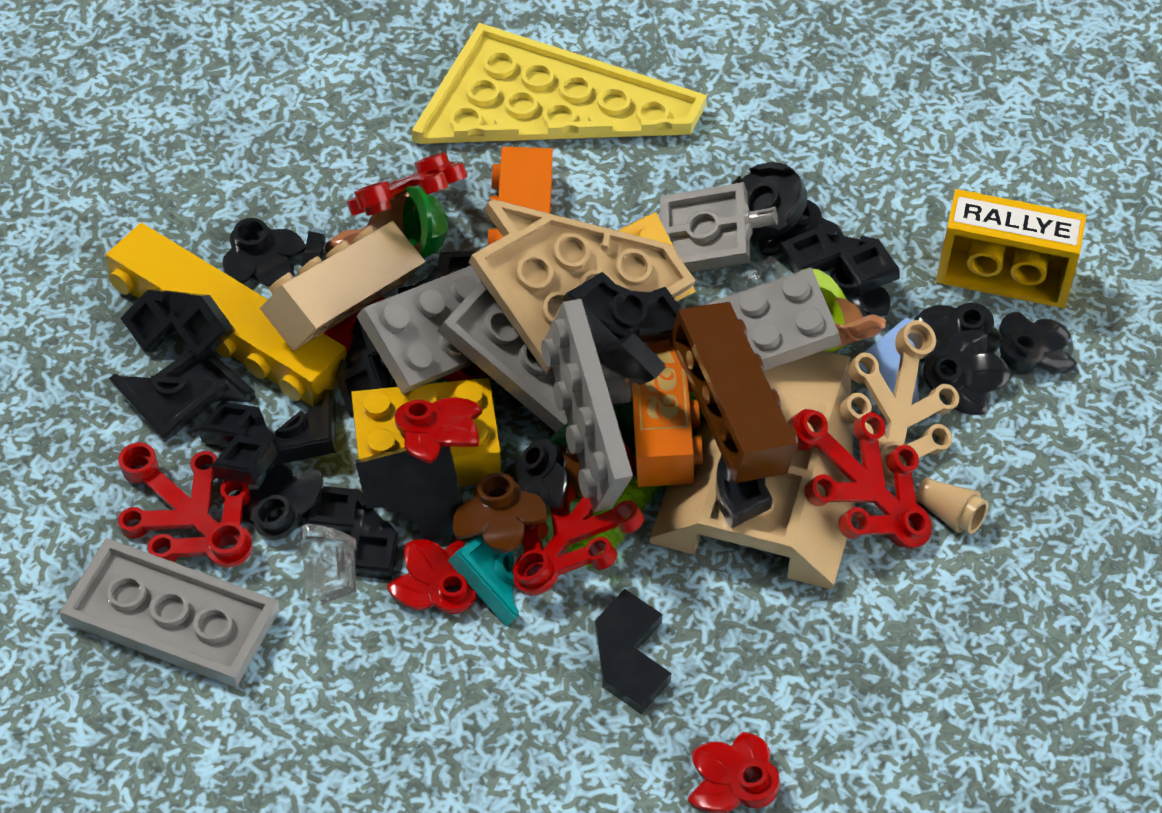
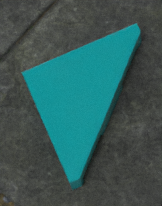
[448,535,519,627]

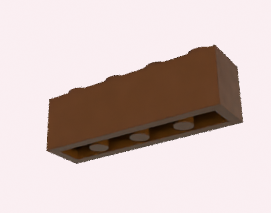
[670,301,798,483]

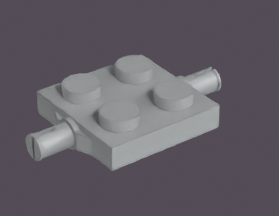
[659,182,778,272]

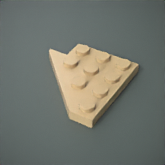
[469,199,696,373]

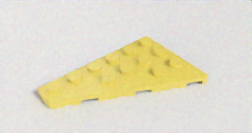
[412,23,707,144]

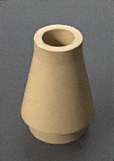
[915,477,988,534]

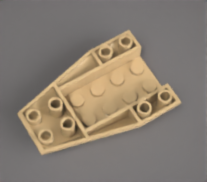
[649,351,855,590]

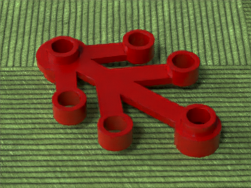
[346,152,468,216]
[787,409,932,549]
[118,442,253,568]
[513,443,644,596]

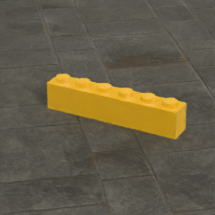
[105,222,347,407]

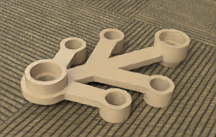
[840,320,959,486]

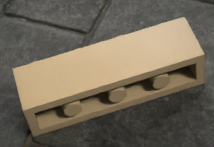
[260,221,425,351]

